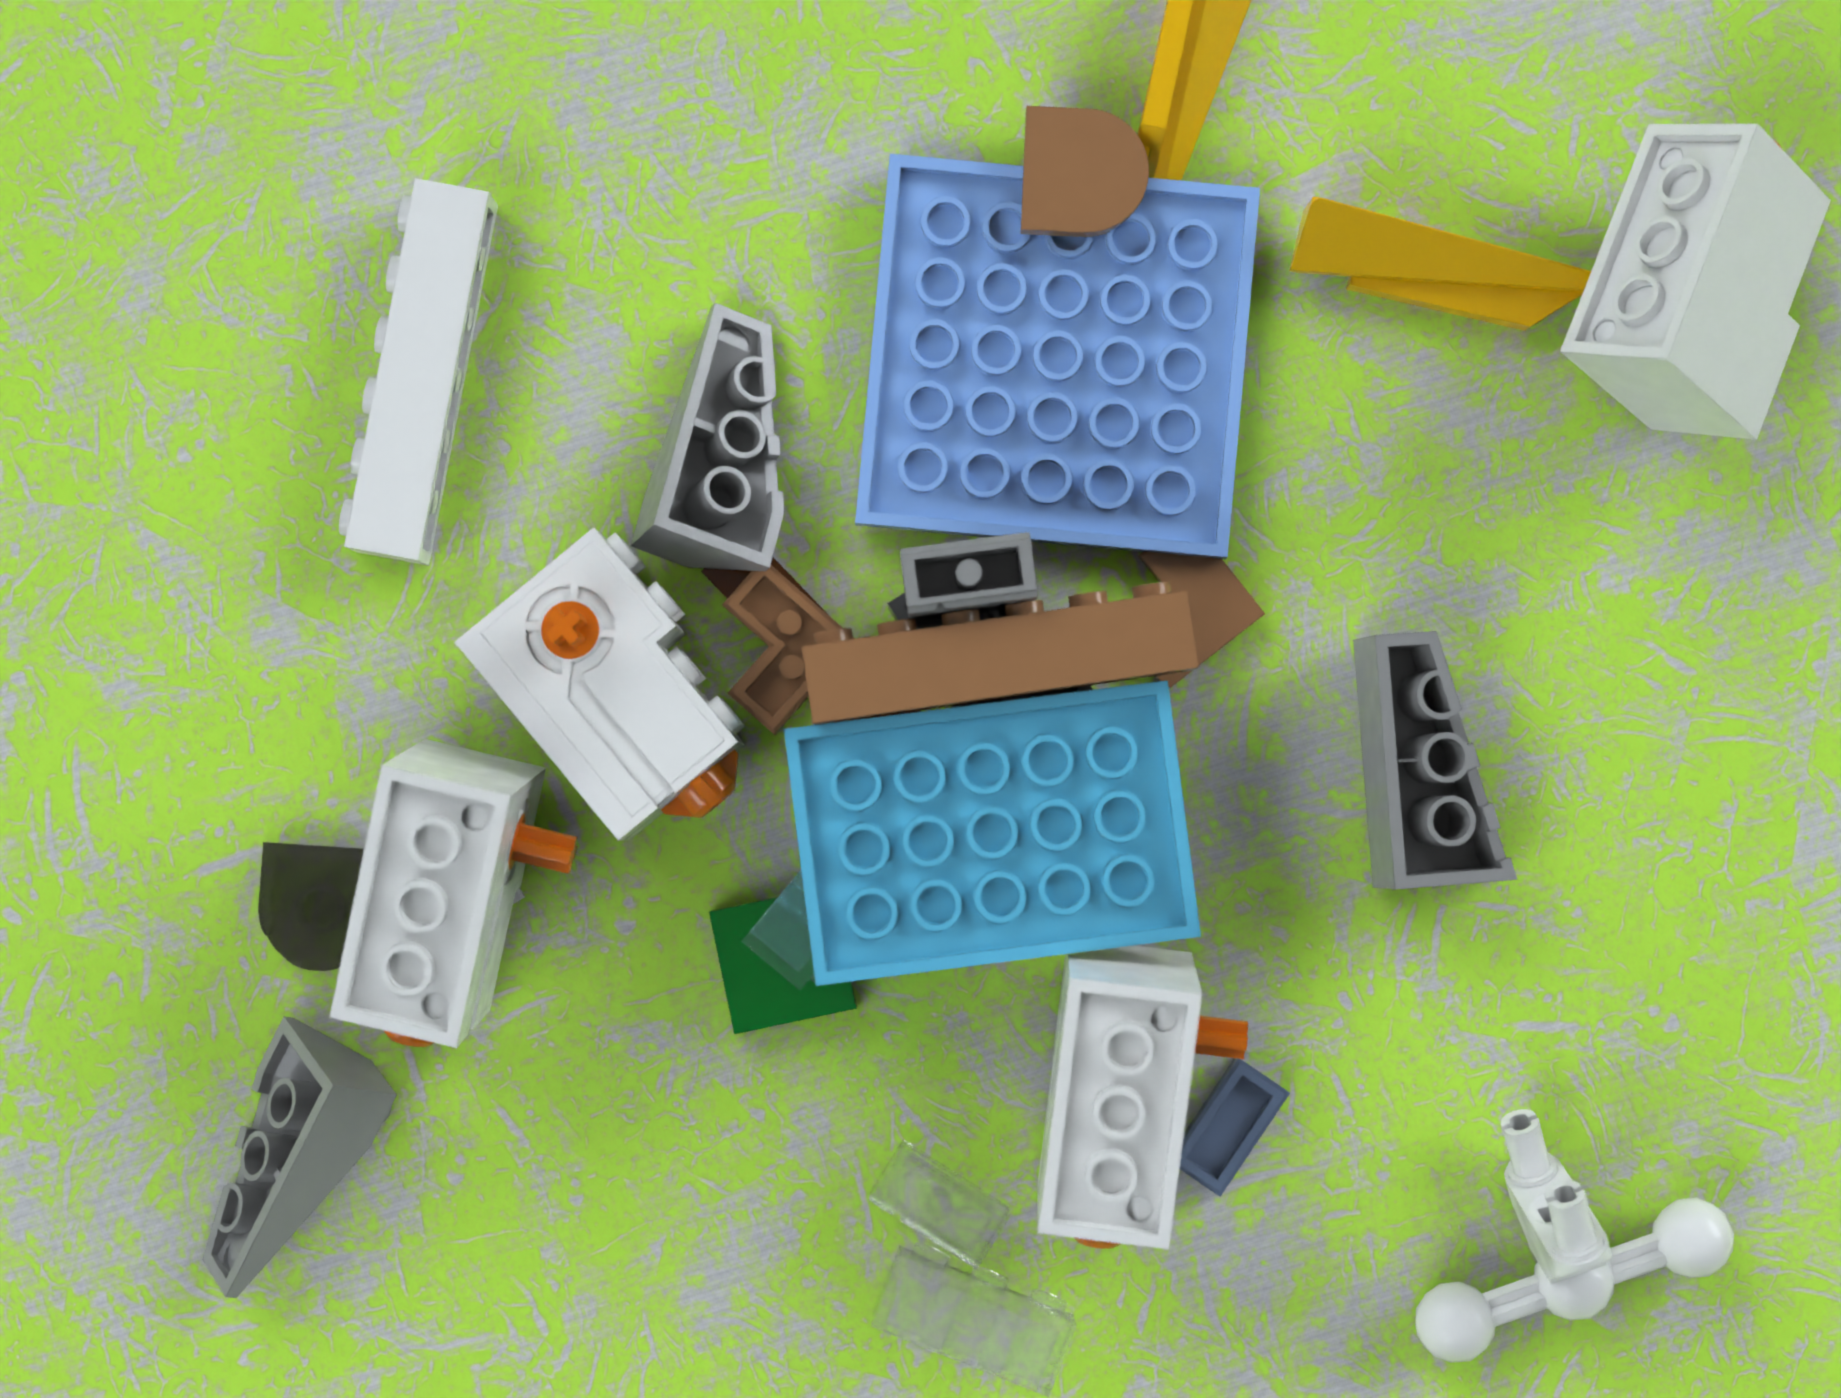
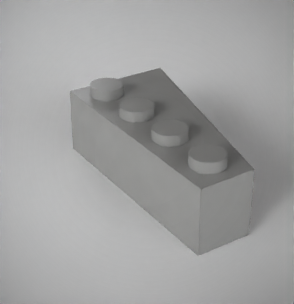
[1353,631,1518,890]

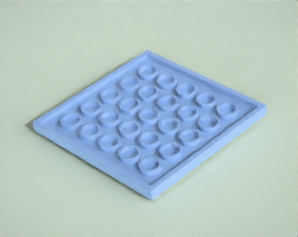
[855,154,1260,560]

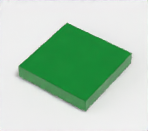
[709,891,857,1034]

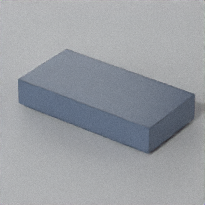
[1179,1058,1290,1197]

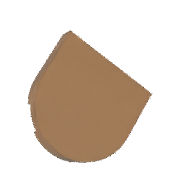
[1020,106,1149,237]

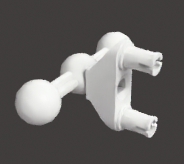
[1415,1109,1734,1363]

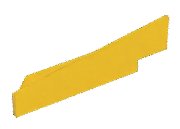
[1137,0,1251,180]
[1289,197,1591,331]

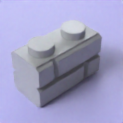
[900,532,1038,618]

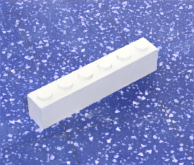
[339,178,498,566]

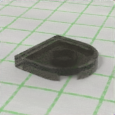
[258,842,364,971]

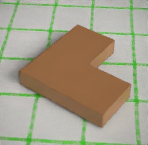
[1138,551,1265,689]
[722,565,855,735]

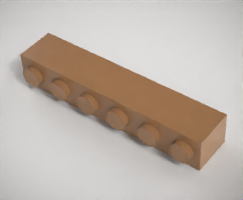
[801,582,1199,725]

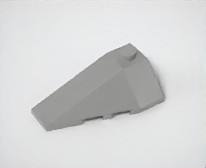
[631,303,785,572]
[202,1016,397,1298]

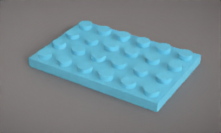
[784,680,1201,986]

